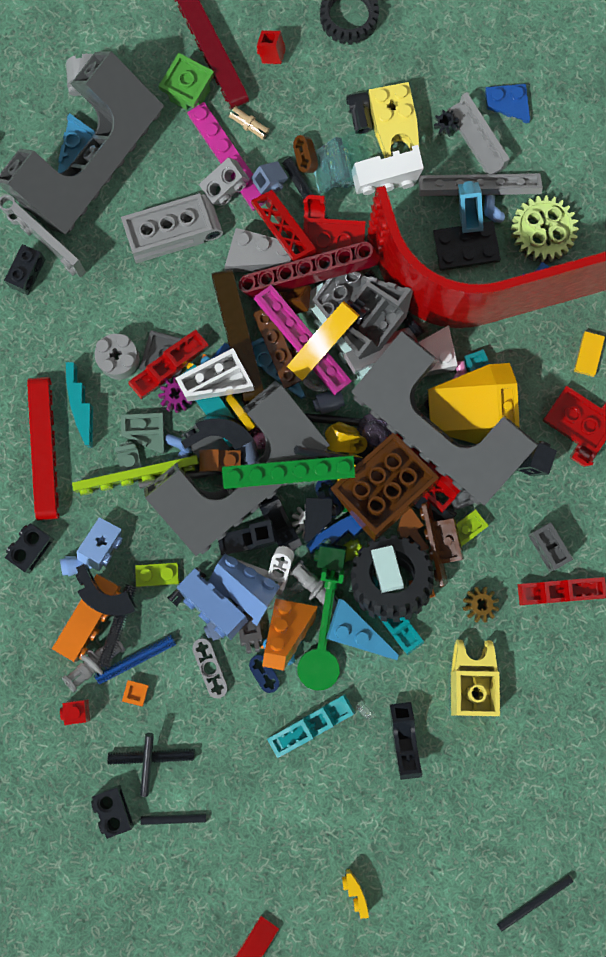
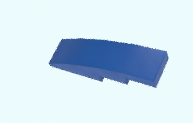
[305,515,363,554]

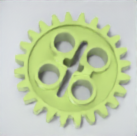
[511,195,579,262]

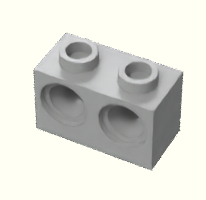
[199,157,250,206]

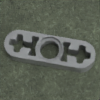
[192,638,228,698]

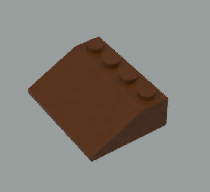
[331,433,439,541]

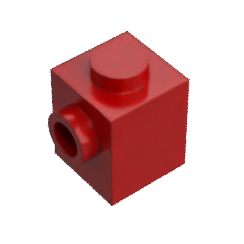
[257,30,286,64]
[60,699,91,725]

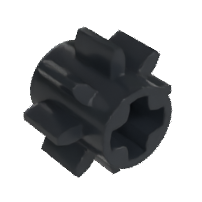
[434,110,459,137]
[347,298,368,326]

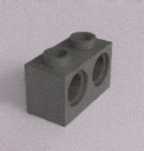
[528,522,573,571]

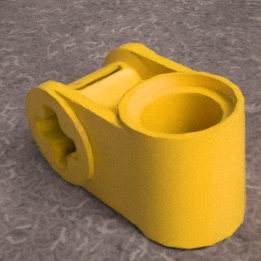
[326,425,368,454]

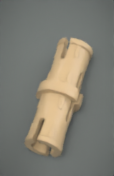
[229,106,270,140]

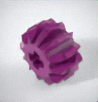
[158,377,193,413]

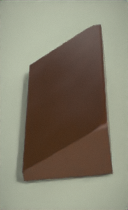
[279,286,311,314]

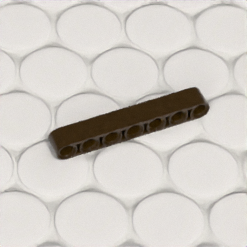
[211,269,263,406]

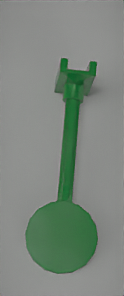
[297,568,344,691]

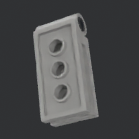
[121,193,223,264]

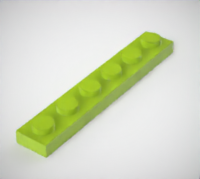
[72,455,199,495]

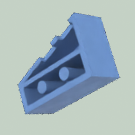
[208,554,280,626]
[177,568,248,640]

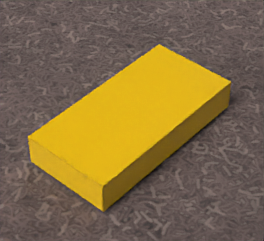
[574,331,605,377]
[225,394,255,431]

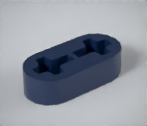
[315,480,341,516]
[249,655,279,693]

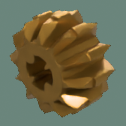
[463,587,499,623]

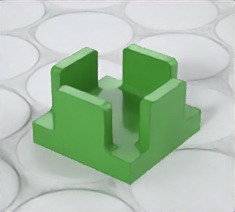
[158,53,214,110]

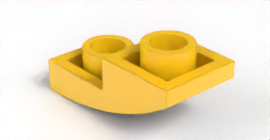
[342,869,369,919]

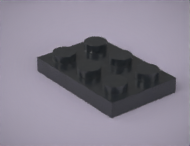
[433,221,501,271]

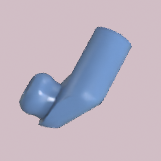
[165,434,192,459]

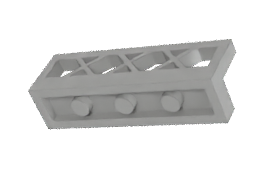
[447,92,510,174]

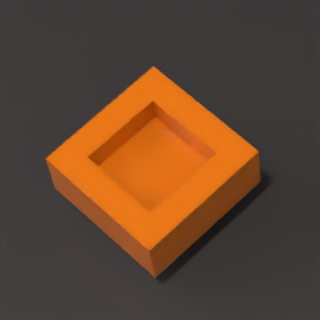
[122,680,149,707]

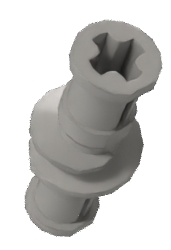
[289,560,339,616]
[62,641,125,692]

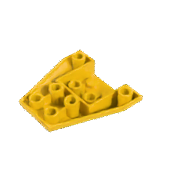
[428,363,520,444]

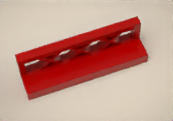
[251,190,316,261]
[397,434,461,513]

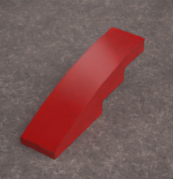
[128,329,209,400]
[517,577,606,605]
[234,916,279,957]

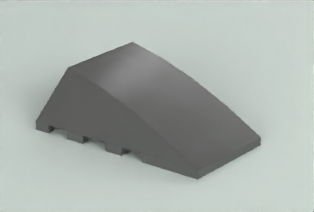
[312,272,413,359]

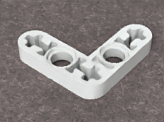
[238,546,294,595]

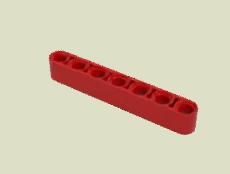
[27,377,59,521]

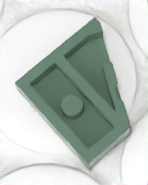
[121,413,165,454]

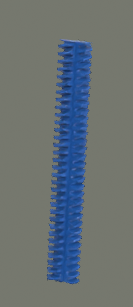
[94,635,176,684]

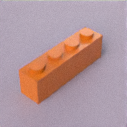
[52,574,122,662]

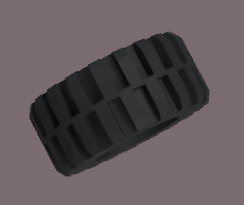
[351,535,434,622]

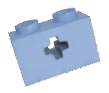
[77,517,123,571]

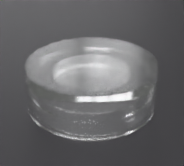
[356,700,376,721]

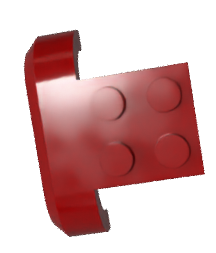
[303,195,366,274]
[542,386,606,467]

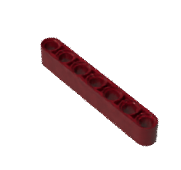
[174,0,249,110]
[239,242,380,299]

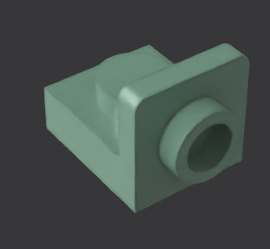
[115,442,142,472]

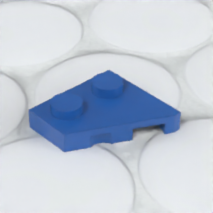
[485,84,530,123]

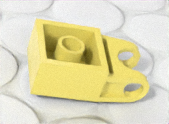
[368,82,419,158]
[451,639,500,716]

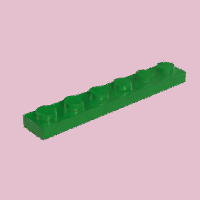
[222,455,355,489]

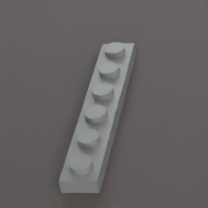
[418,173,543,196]

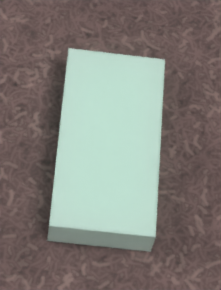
[371,546,403,593]

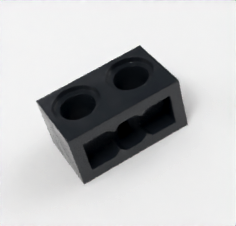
[4,244,46,295]
[5,523,54,574]
[91,785,134,839]

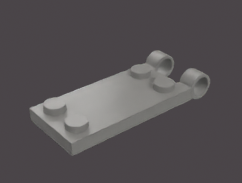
[0,195,86,278]

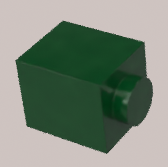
[314,543,347,571]

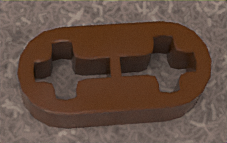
[293,135,318,173]

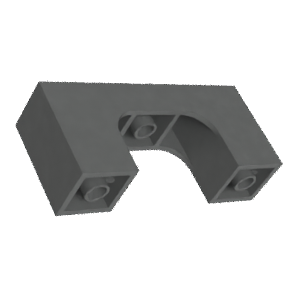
[0,51,164,234]
[351,331,538,506]
[144,381,330,556]

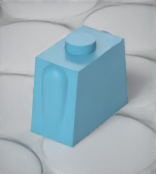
[458,181,483,233]

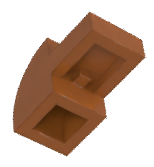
[199,449,241,473]
[397,508,429,551]

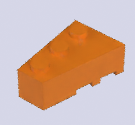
[262,598,318,671]

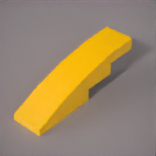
[287,301,360,381]

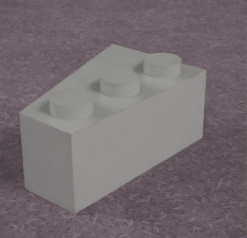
[225,228,296,273]

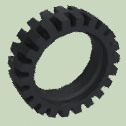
[320,0,379,45]

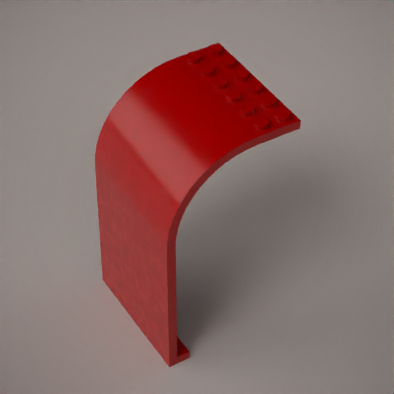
[366,185,606,328]

